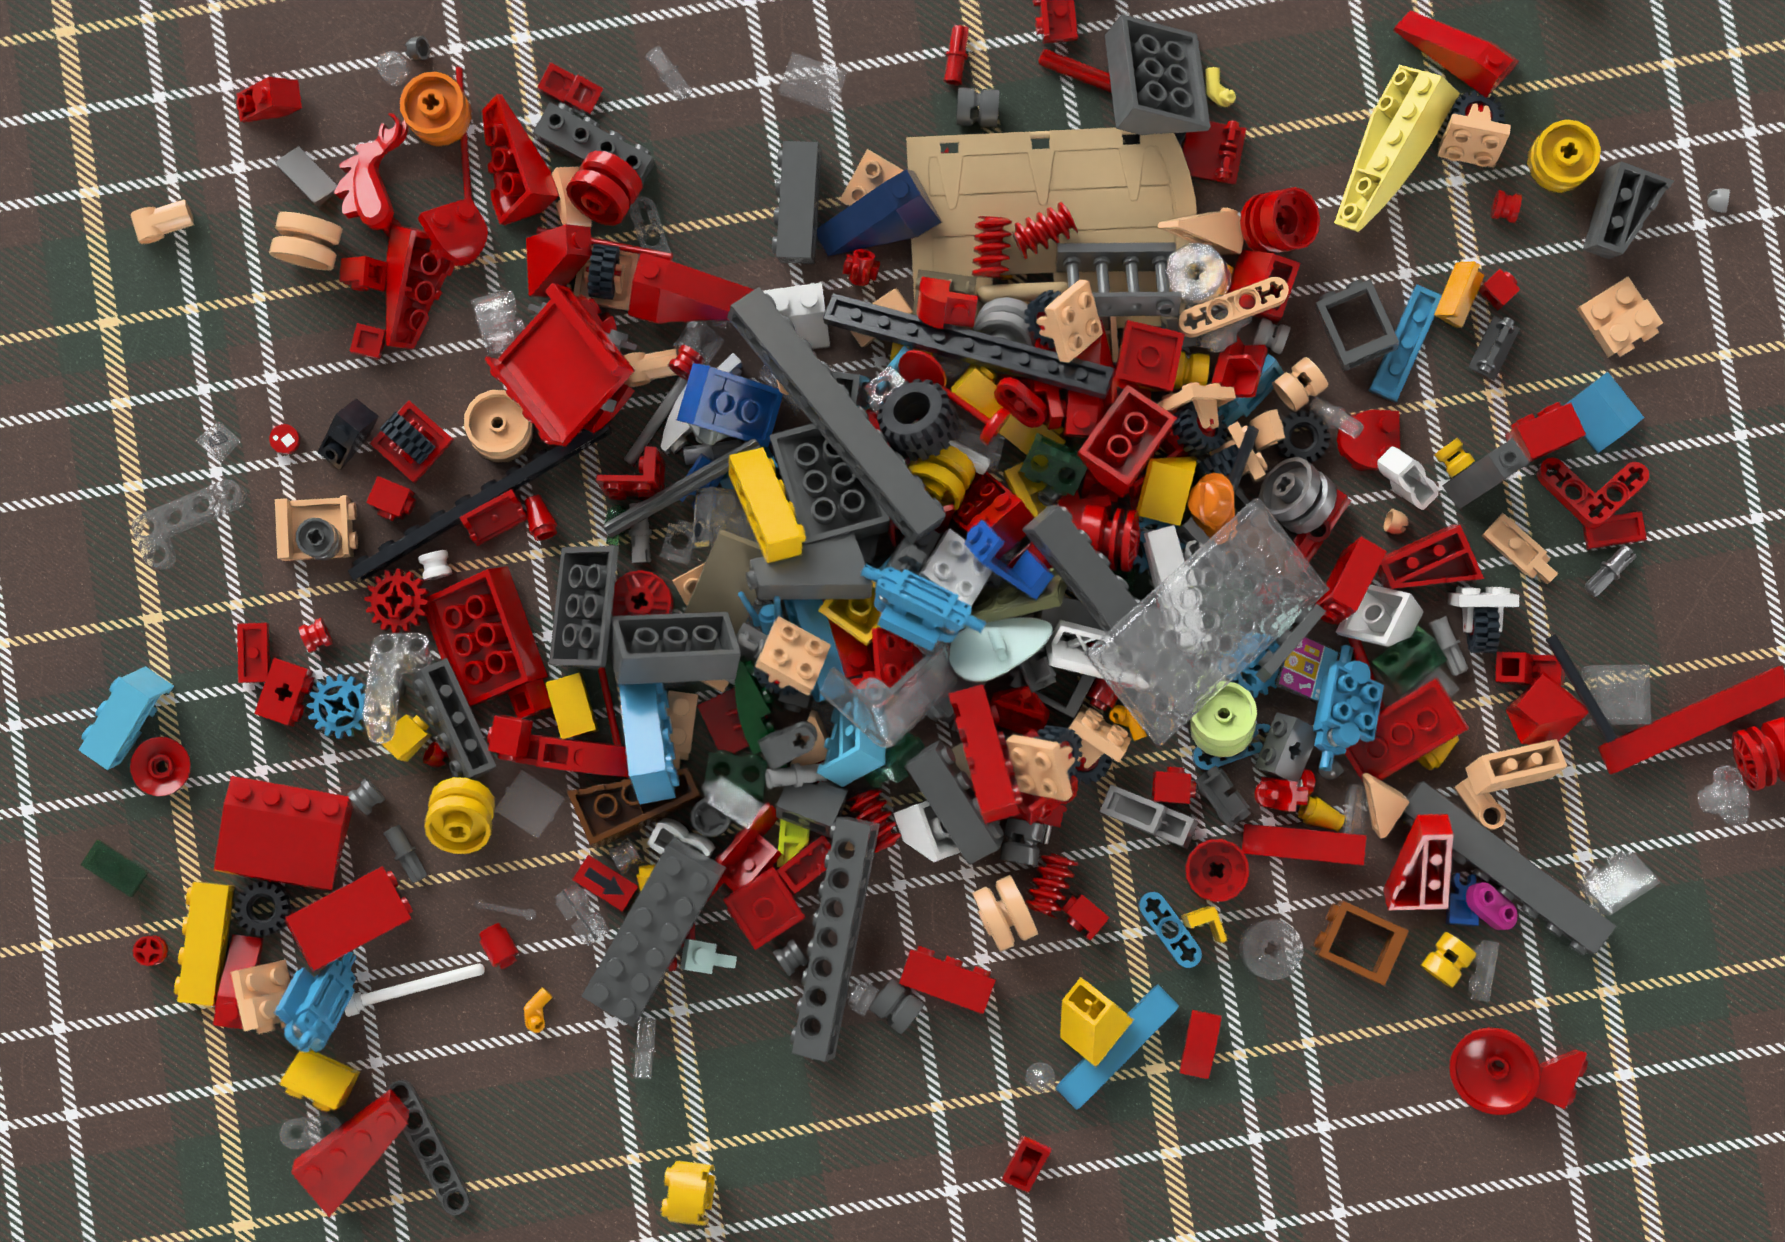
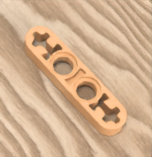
[1178,277,1289,338]

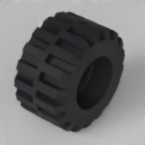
[877,379,960,461]

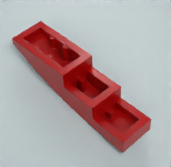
[1242,824,1367,865]
[726,835,831,934]

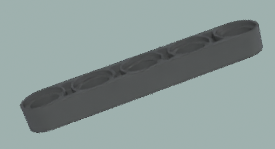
[387,1080,471,1215]

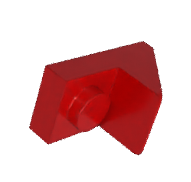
[1002,1136,1052,1193]

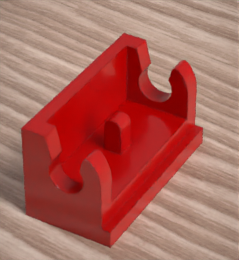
[459,489,528,547]

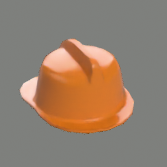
[1187,473,1235,545]

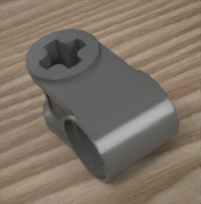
[757,721,818,769]

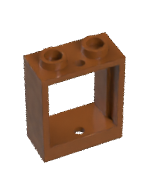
[1313,900,1409,986]

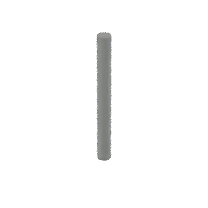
[623,377,688,466]

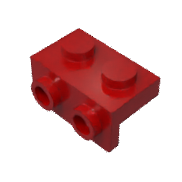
[1033,0,1078,44]

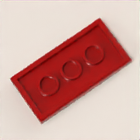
[1345,677,1469,782]

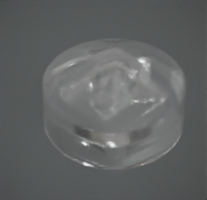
[1025,1062,1056,1092]

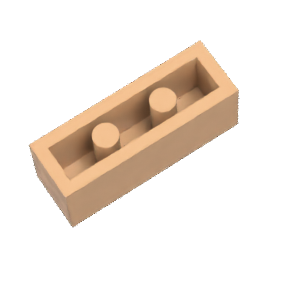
[1465,739,1568,795]

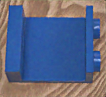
[964,519,1054,600]

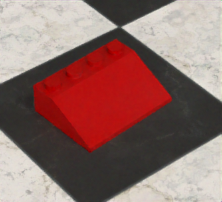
[423,566,548,707]
[214,776,353,892]

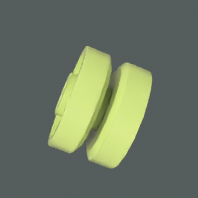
[1190,681,1257,757]

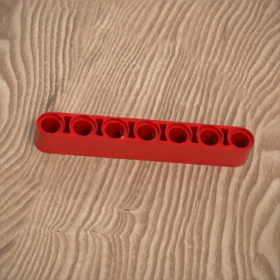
[1597,665,1785,774]

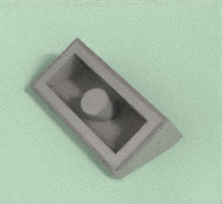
[275,146,337,208]

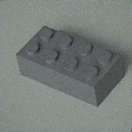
[608,612,741,685]

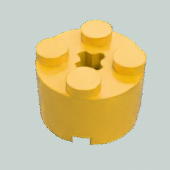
[661,1161,715,1226]

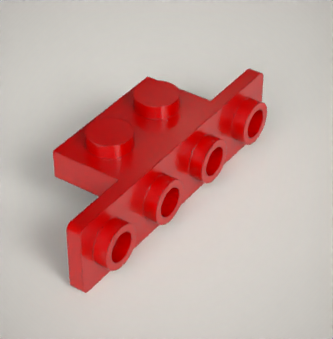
[706,802,782,903]

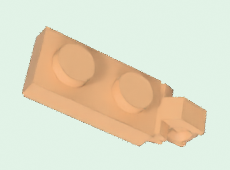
[1482,513,1558,584]
[666,691,699,770]

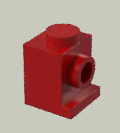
[339,256,387,291]
[1062,894,1110,941]

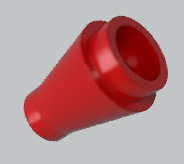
[524,495,558,541]

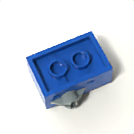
[677,363,783,448]

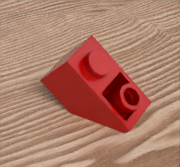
[236,77,302,122]
[1534,1049,1588,1109]

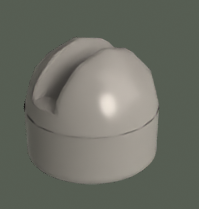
[1707,188,1730,213]

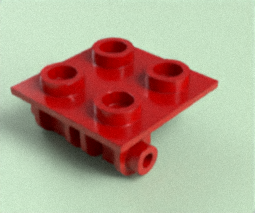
[1183,121,1246,185]

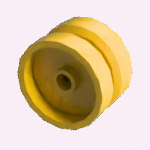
[1527,120,1601,192]
[907,445,976,512]
[424,778,495,854]

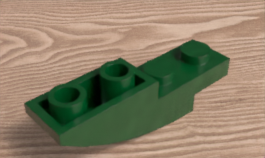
[735,655,791,769]

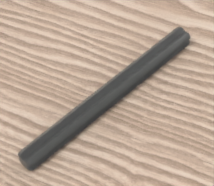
[603,439,761,537]

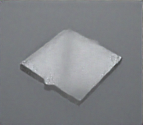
[495,770,565,839]

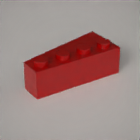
[948,684,1022,824]
[291,1089,410,1218]

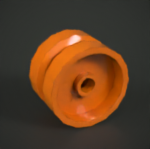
[400,72,472,146]

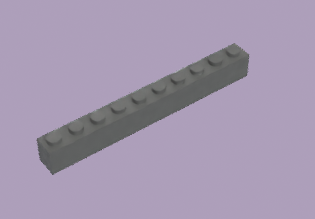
[727,287,946,545]

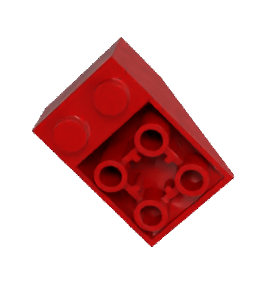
[951,471,1034,559]

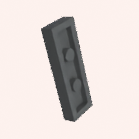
[1255,604,1326,682]

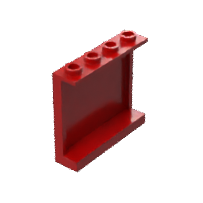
[484,283,635,447]

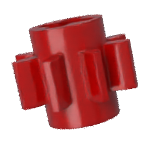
[843,249,880,286]

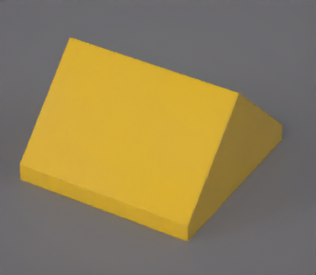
[1137,456,1197,526]
[818,581,882,646]

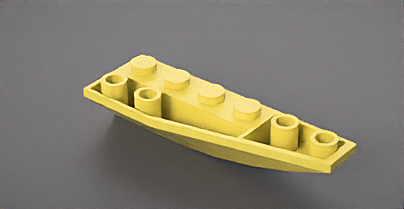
[1335,65,1460,232]

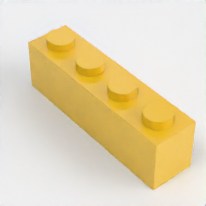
[951,364,1066,468]
[728,447,806,563]
[174,882,235,1006]

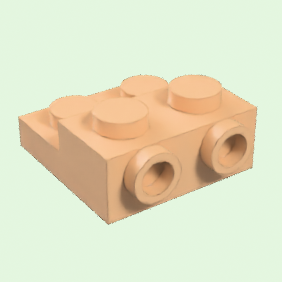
[1577,276,1663,358]
[231,959,291,1034]

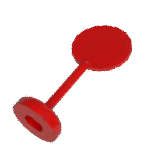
[898,350,1011,446]

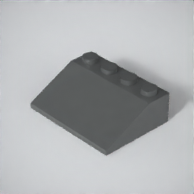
[1105,14,1210,135]
[769,423,890,546]
[549,545,619,669]

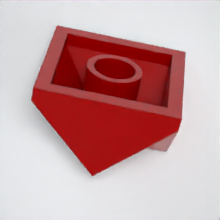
[1506,672,1589,745]

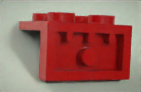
[596,447,666,500]
[851,627,916,691]

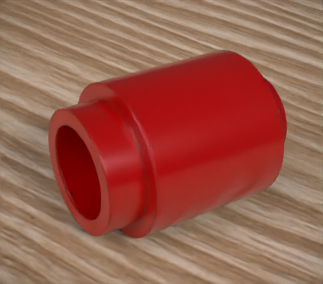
[1086,677,1125,711]
[479,923,520,969]

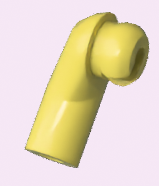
[1205,67,1236,107]

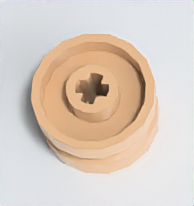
[269,212,343,270]
[464,390,533,462]
[972,875,1038,952]

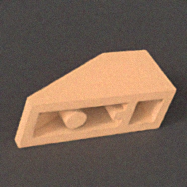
[1158,208,1244,255]

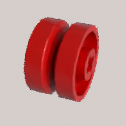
[566,150,643,226]

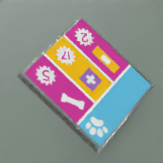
[1275,630,1340,704]

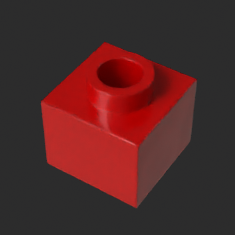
[1478,269,1520,311]
[508,679,552,719]

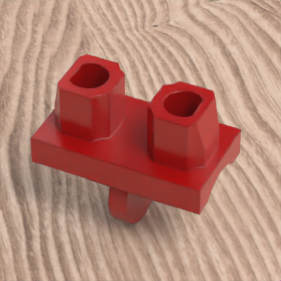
[1254,776,1308,812]

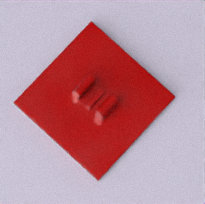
[697,688,768,759]

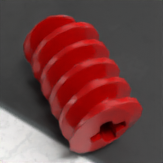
[1012,202,1078,260]
[972,216,1012,279]
[846,789,902,853]
[1024,853,1079,919]

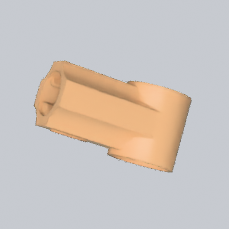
[130,200,194,244]
[623,348,677,387]
[1453,777,1506,831]

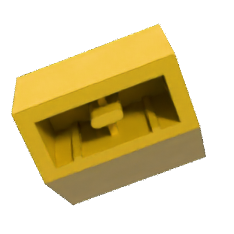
[1060,977,1133,1067]
[279,1049,360,1112]

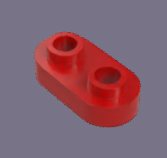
[994,377,1048,428]

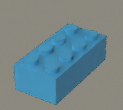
[619,683,679,804]

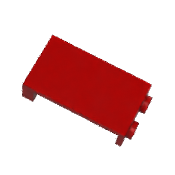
[285,866,413,973]

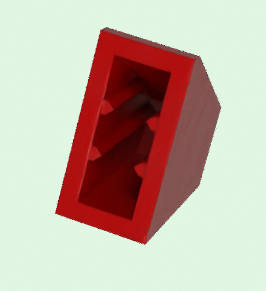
[526,224,592,298]

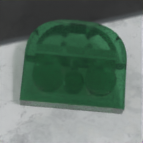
[864,722,926,787]

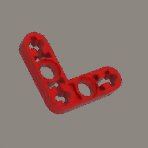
[1537,458,1649,529]

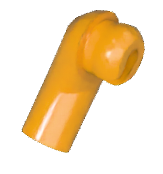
[1109,705,1147,741]
[524,987,553,1033]

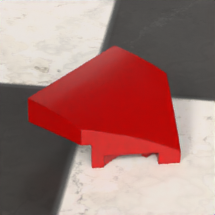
[990,686,1050,735]

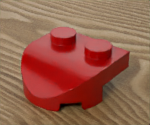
[418,197,488,266]
[1337,410,1400,471]

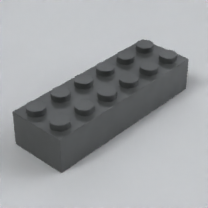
[581,837,726,1027]

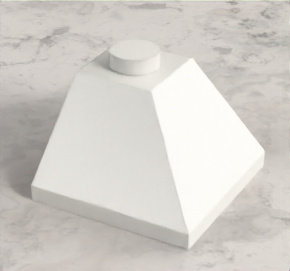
[1336,584,1424,647]
[893,801,960,862]

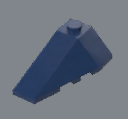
[817,169,943,256]

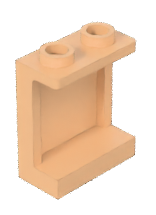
[275,495,358,561]

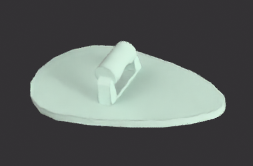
[949,617,1053,683]

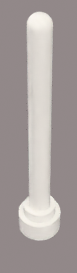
[344,964,485,1017]

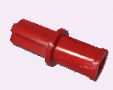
[943,25,969,85]

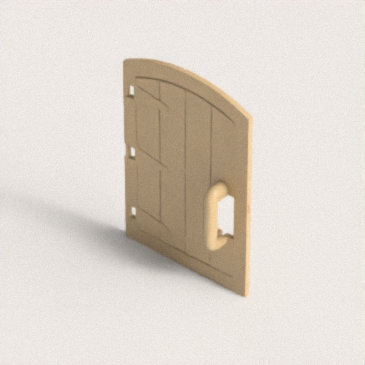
[906,127,1198,330]

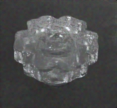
[1698,765,1750,826]

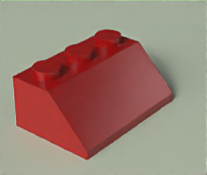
[1077,385,1177,498]

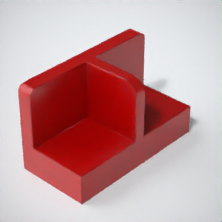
[1211,333,1268,398]

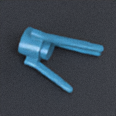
[738,591,783,635]

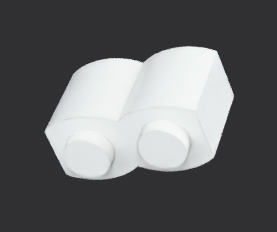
[1377,446,1438,510]
[648,818,715,858]

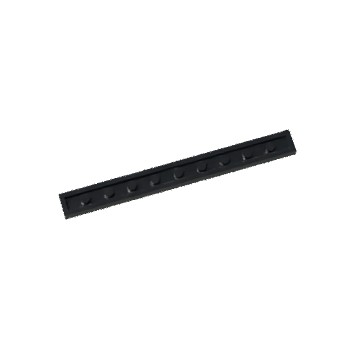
[823,293,1115,399]
[348,424,612,583]

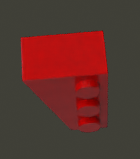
[1377,524,1484,589]
[1383,814,1453,910]

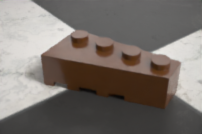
[567,768,704,849]

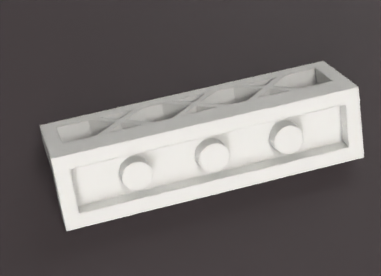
[1046,620,1152,691]

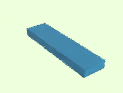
[1369,284,1442,403]

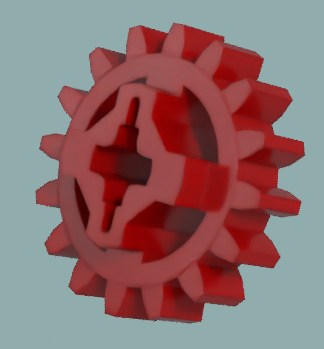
[364,569,431,633]

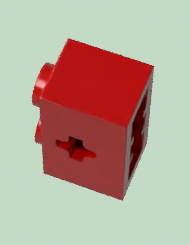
[254,658,315,727]

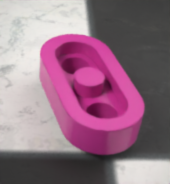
[1466,882,1518,930]

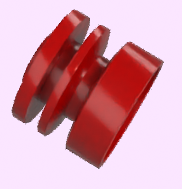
[1240,187,1320,253]
[1080,505,1141,572]
[611,570,675,616]
[1731,717,1785,791]
[1185,839,1249,902]

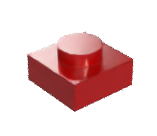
[350,323,386,360]

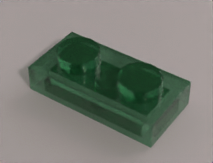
[80,840,149,897]

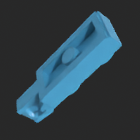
[1218,354,1284,427]

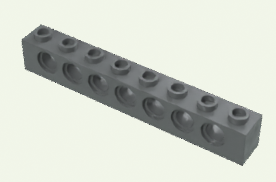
[790,816,880,1062]

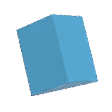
[1565,372,1644,453]

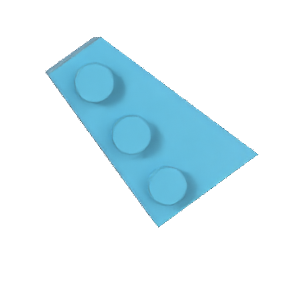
[79,666,174,770]
[817,675,886,787]

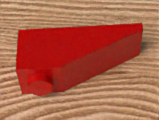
[213,934,264,1029]

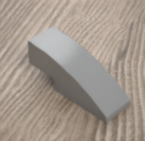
[1100,785,1199,849]

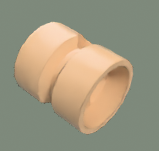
[1272,357,1328,412]

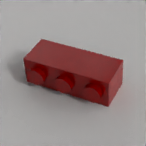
[899,945,996,1014]

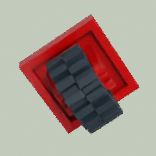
[369,400,454,483]

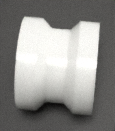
[418,550,453,581]

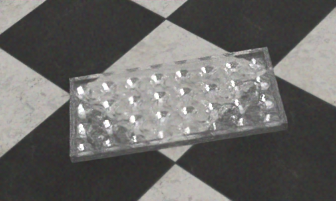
[1084,498,1329,746]

